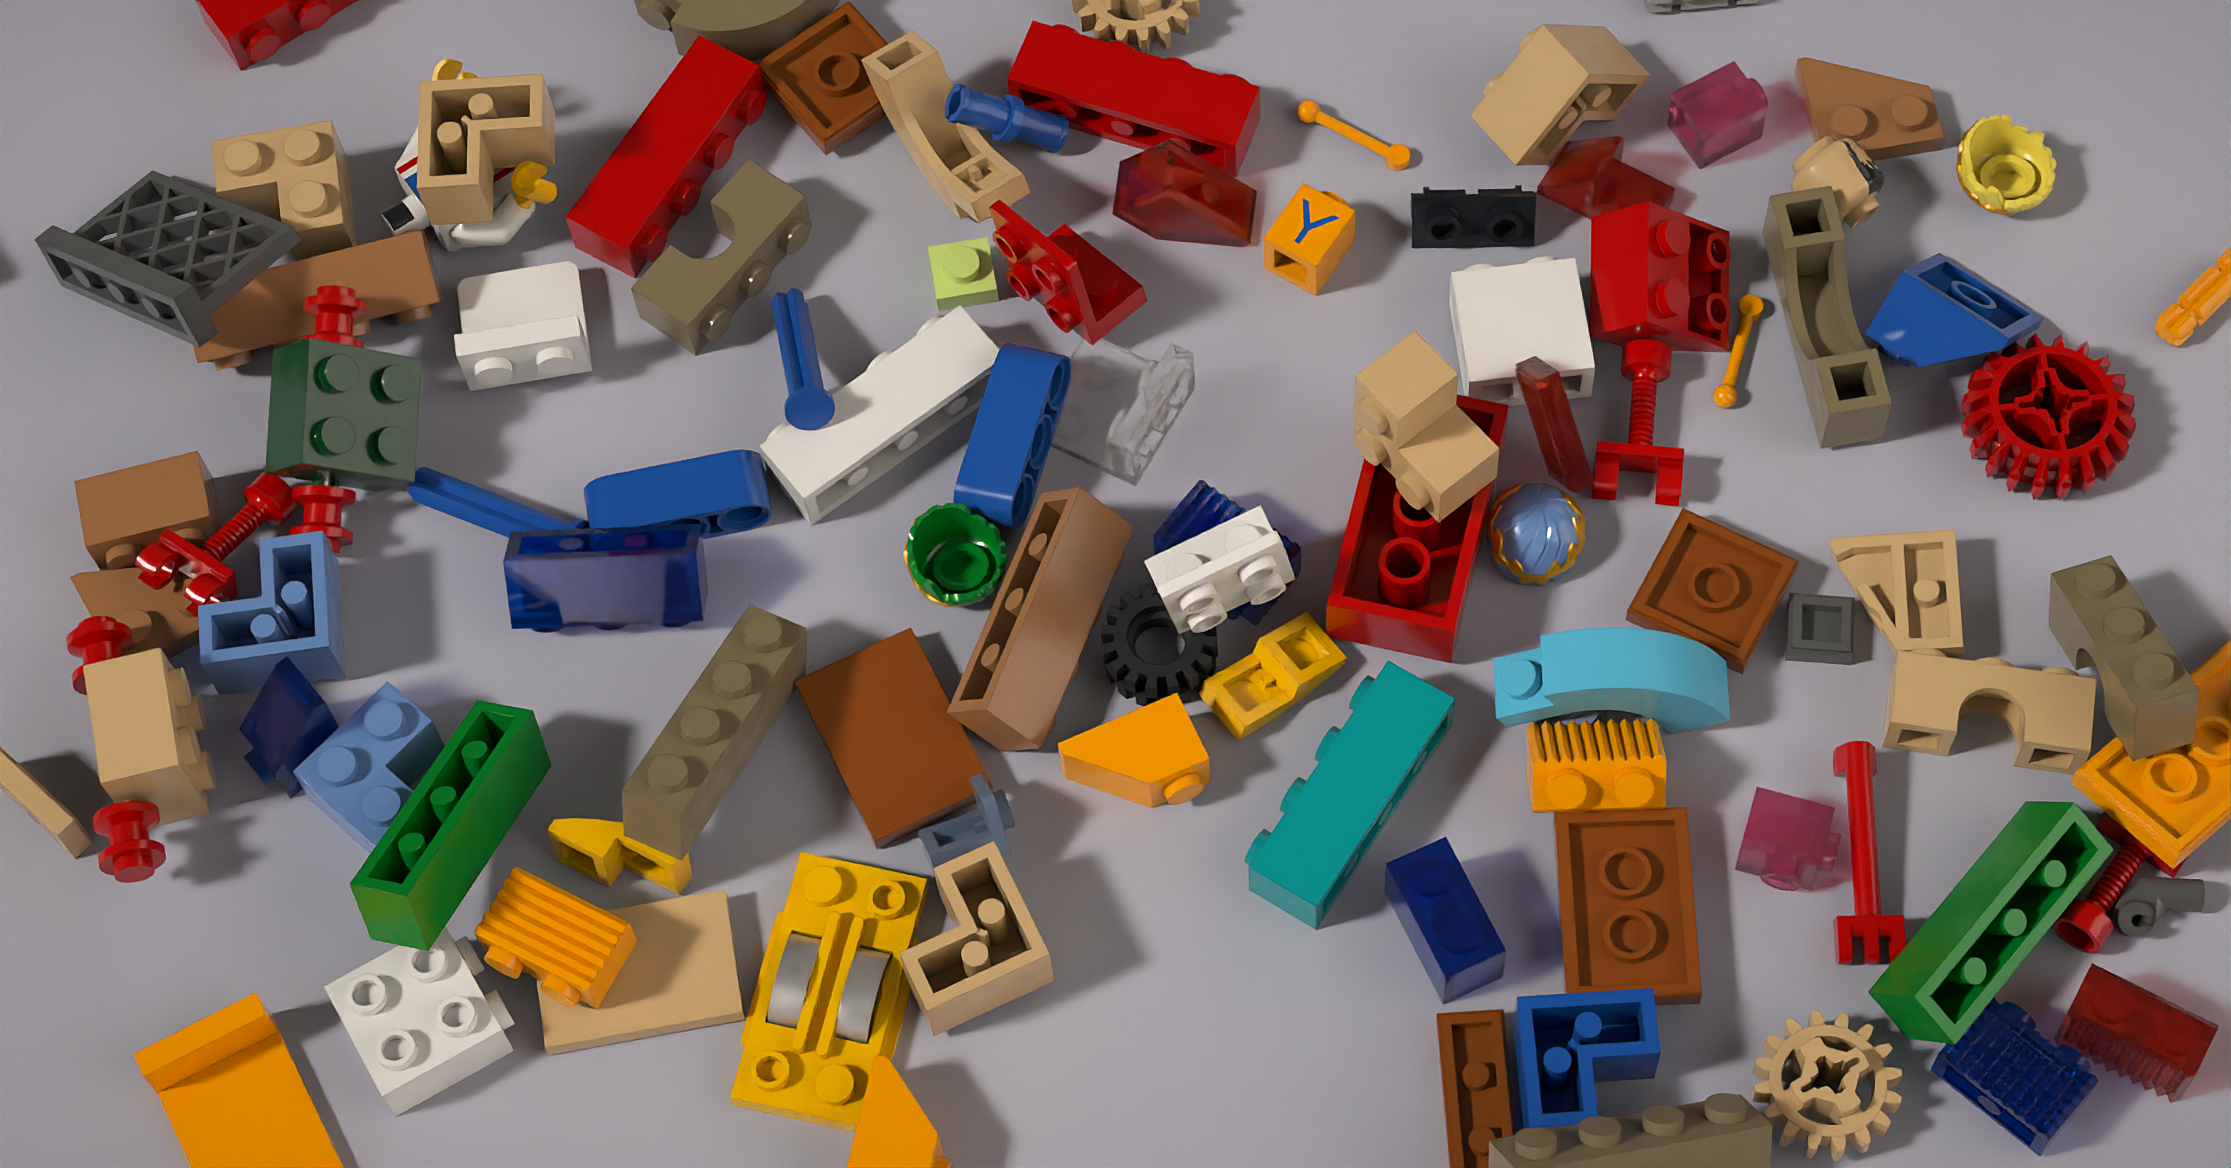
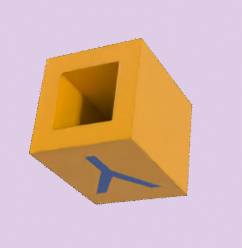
[1264,183,1356,296]

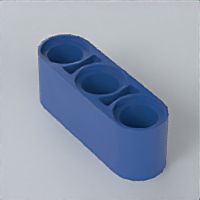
[953,342,1071,529]
[583,449,773,556]

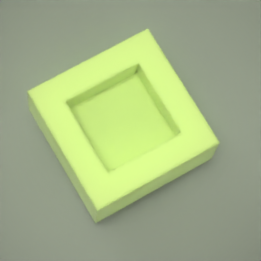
[928,237,999,311]

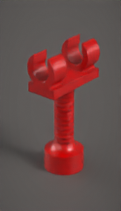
[1592,339,1685,506]
[134,472,299,617]
[2052,812,2190,954]

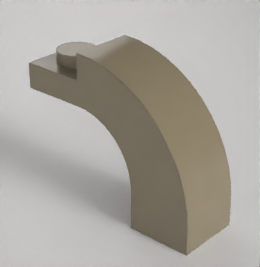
[634,0,840,61]

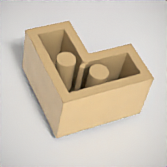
[1470,24,1651,166]
[417,73,555,226]
[211,120,357,261]
[1353,330,1500,523]
[900,841,1054,1036]

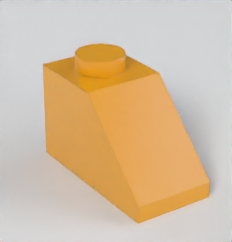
[1058,693,1211,808]
[847,1055,951,1168]

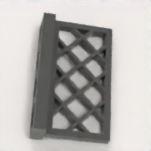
[34,170,301,348]

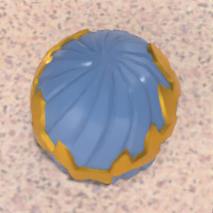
[1486,483,1586,586]

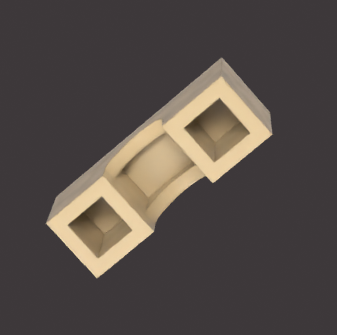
[1882,648,2097,775]

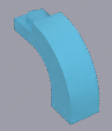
[1493,627,1731,734]

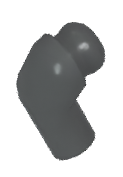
[2112,876,2205,938]

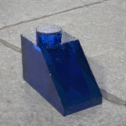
[239,656,339,798]

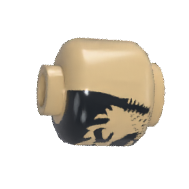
[1791,136,1884,229]

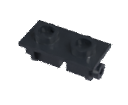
[1411,185,1536,248]

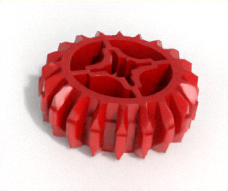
[1960,333,2136,500]

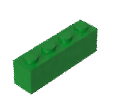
[349,700,552,951]
[1868,801,2114,1044]

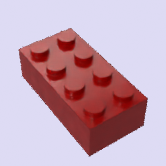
[1326,394,1509,663]

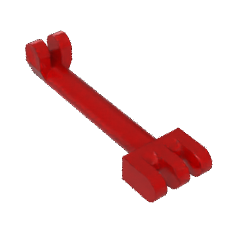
[1833,741,1906,965]

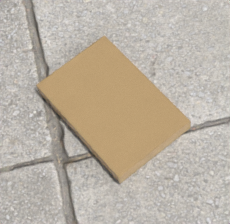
[537,889,746,1055]

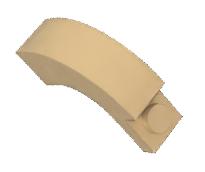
[861,31,1031,223]

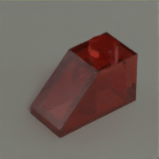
[1112,139,1257,247]

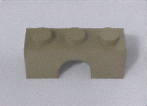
[631,159,812,356]
[2049,555,2199,761]

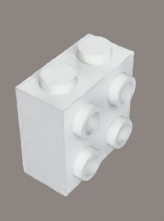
[1449,256,1595,406]
[324,926,515,1116]

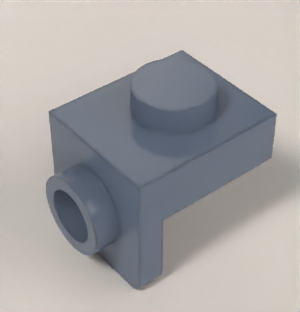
[918,773,1015,874]

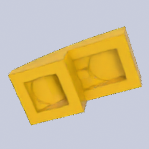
[1199,612,1347,741]
[547,818,693,895]

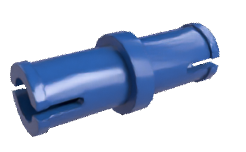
[945,83,1069,153]

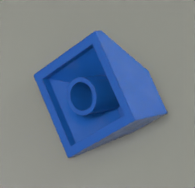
[1865,253,2044,368]

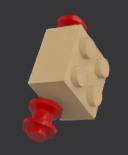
[66,616,217,883]

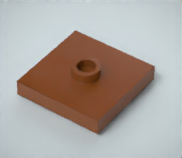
[756,1,888,155]
[1626,508,1800,675]

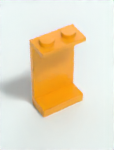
[133,992,344,1168]

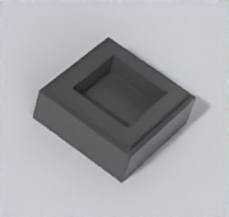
[1785,593,1855,665]

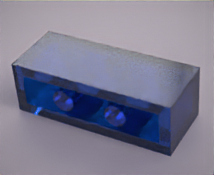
[503,524,708,633]

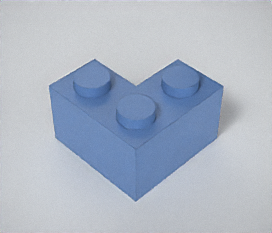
[198,531,346,695]
[293,681,445,854]

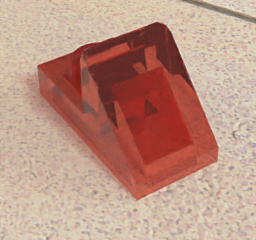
[1537,136,1675,220]

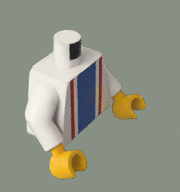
[380,58,557,252]

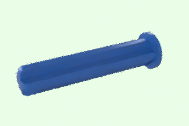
[771,288,835,430]
[408,467,590,568]

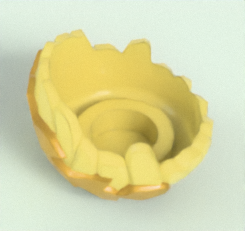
[1956,115,2057,215]

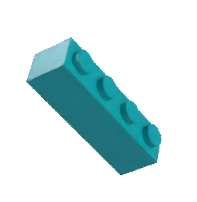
[1245,660,1455,930]

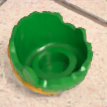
[904,503,1007,608]

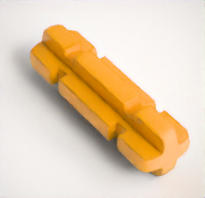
[2154,248,2231,346]

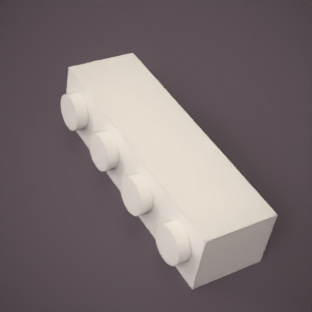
[759,305,1000,526]

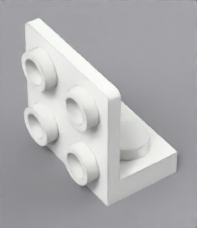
[1144,505,1296,634]

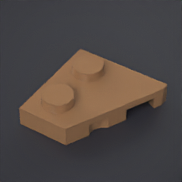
[1795,57,1945,161]
[70,567,228,659]

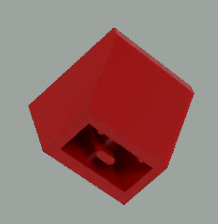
[1589,201,1731,352]

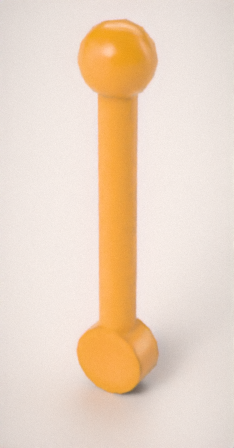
[1297,99,1410,171]
[1713,294,1764,408]

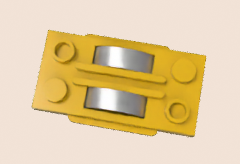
[730,852,929,1132]

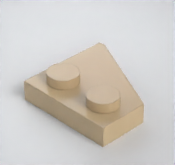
[1830,529,1964,658]

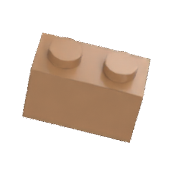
[74,450,222,571]

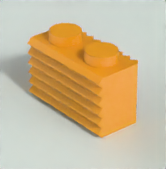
[1526,718,1666,813]
[475,866,638,1008]

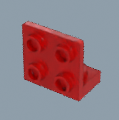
[989,200,1147,346]

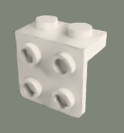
[454,261,592,391]

